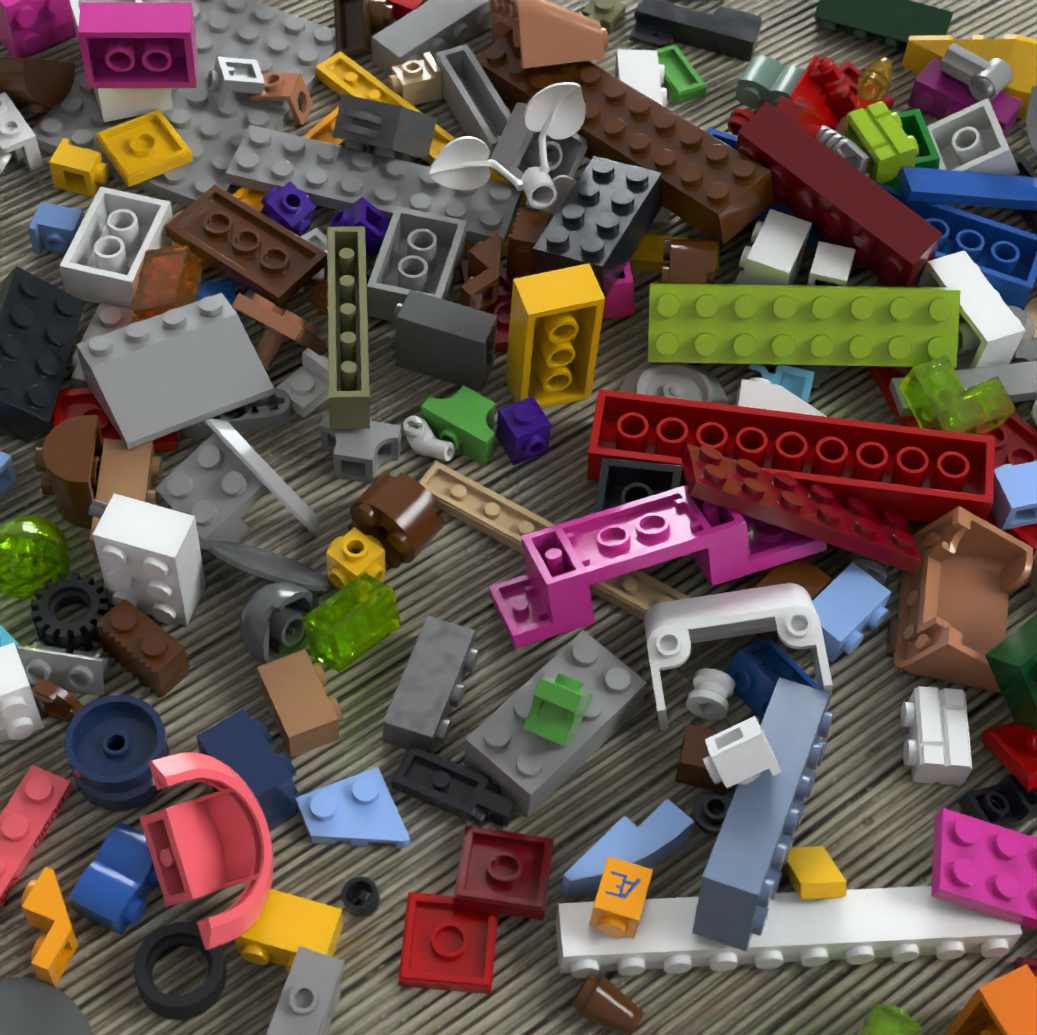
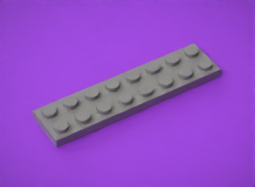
[225,125,522,249]

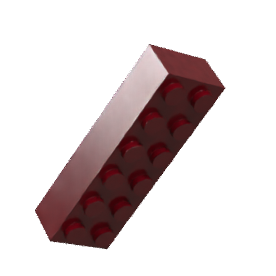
[736,102,942,287]

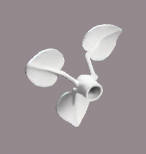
[428,82,586,215]

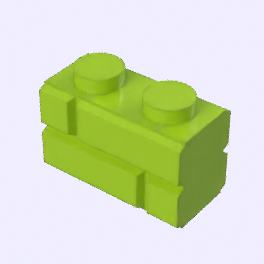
[844,101,919,184]

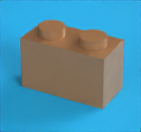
[257,649,343,758]

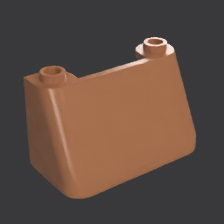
[489,0,608,69]
[893,506,1033,693]

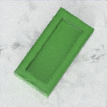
[657,44,707,104]

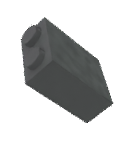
[392,290,497,392]

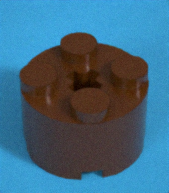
[661,238,716,284]
[348,470,445,568]

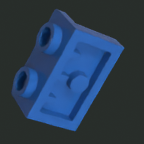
[724,637,818,720]

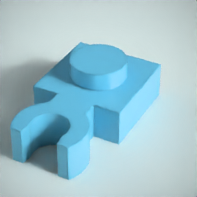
[749,364,815,403]

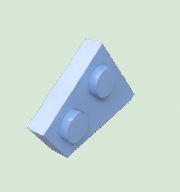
[295,767,410,849]

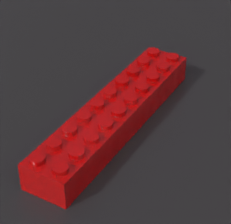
[587,389,995,523]

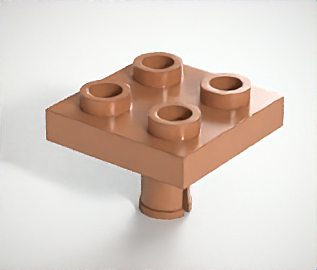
[232,293,328,371]

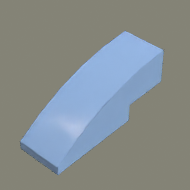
[560,798,694,899]

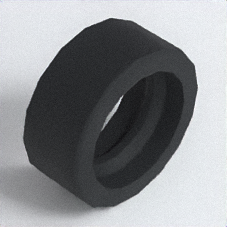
[133,922,227,1020]

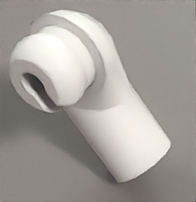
[402,416,455,461]

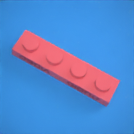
[0,765,74,909]

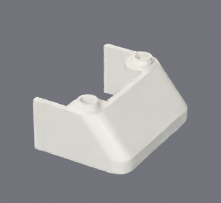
[644,583,833,730]

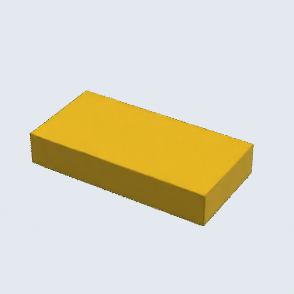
[782,846,847,900]

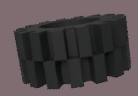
[30,572,111,654]

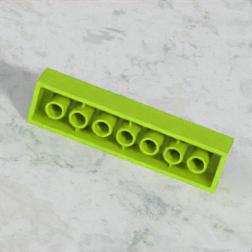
[648,283,961,368]

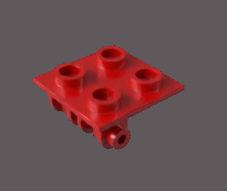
[788,55,861,130]

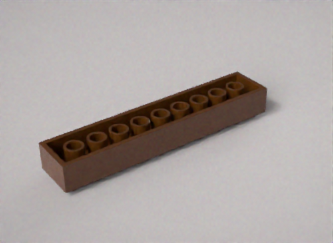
[476,29,774,245]

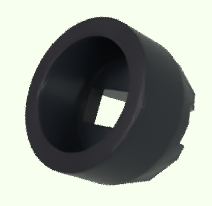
[341,877,380,918]

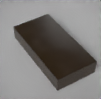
[333,0,372,59]

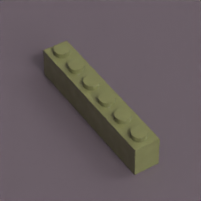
[327,226,370,429]

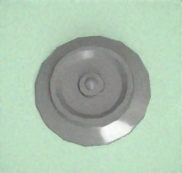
[619,362,726,404]

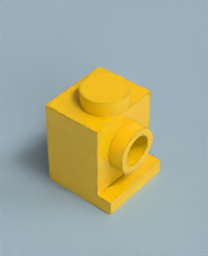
[49,138,110,197]

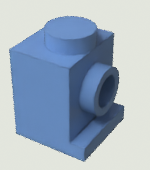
[28,202,85,255]

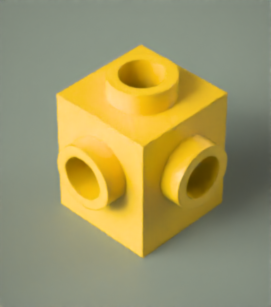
[326,527,386,603]

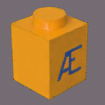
[589,856,653,938]

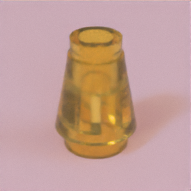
[857,57,893,101]

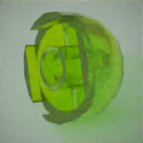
[0,515,71,599]

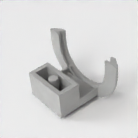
[155,418,319,543]

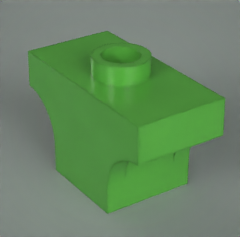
[421,385,496,466]
[523,673,594,746]

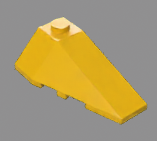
[901,35,1037,119]

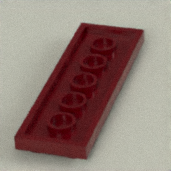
[681,443,922,574]

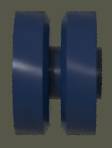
[64,695,170,810]

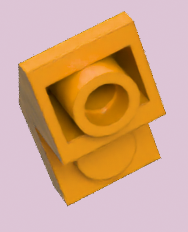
[21,866,78,987]

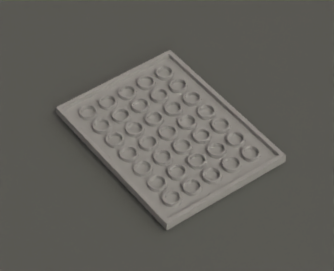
[32,0,337,207]

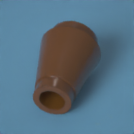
[571,972,644,1035]

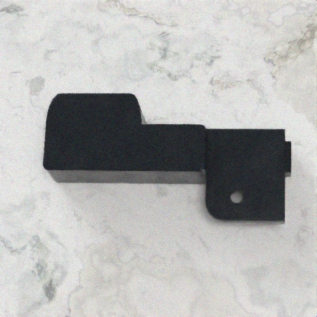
[629,0,762,62]

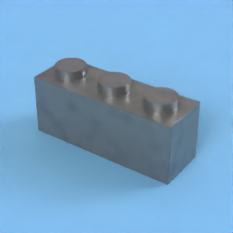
[383,615,480,753]

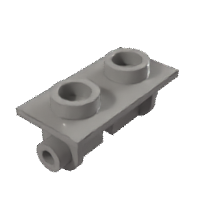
[17,642,111,696]

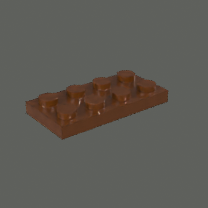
[165,185,327,308]

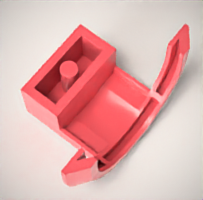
[139,752,274,950]

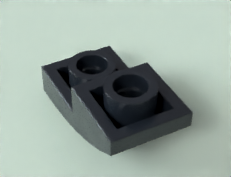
[957,774,1037,829]

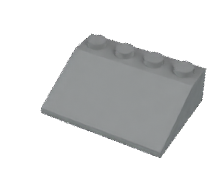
[76,293,275,449]

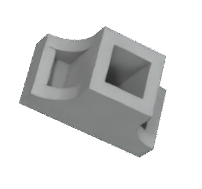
[320,413,401,483]
[266,946,346,1035]

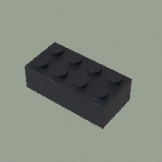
[532,156,662,299]
[0,266,85,443]

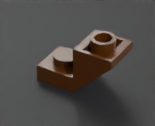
[460,233,502,311]

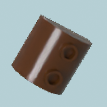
[0,58,75,112]
[35,415,103,529]

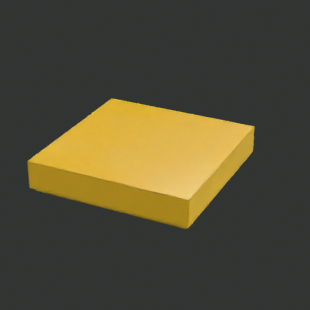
[95,109,193,187]

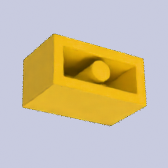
[235,889,343,972]

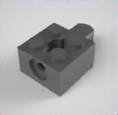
[332,94,437,163]

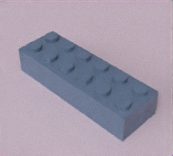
[692,677,834,951]

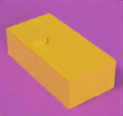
[505,263,605,409]

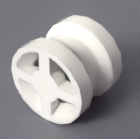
[686,668,735,720]

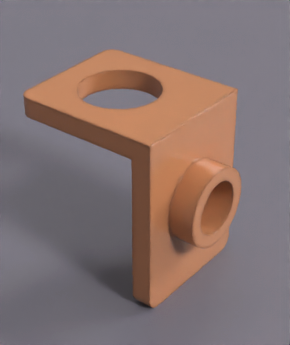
[249,72,313,125]

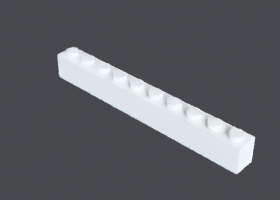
[555,886,1022,978]

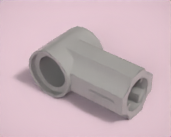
[939,43,1013,101]

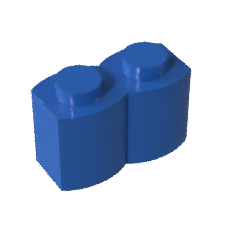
[69,822,160,935]

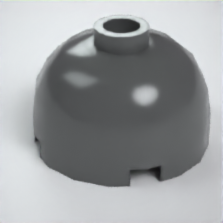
[239,582,324,664]

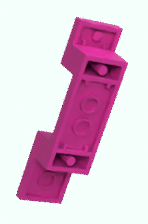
[488,485,827,648]

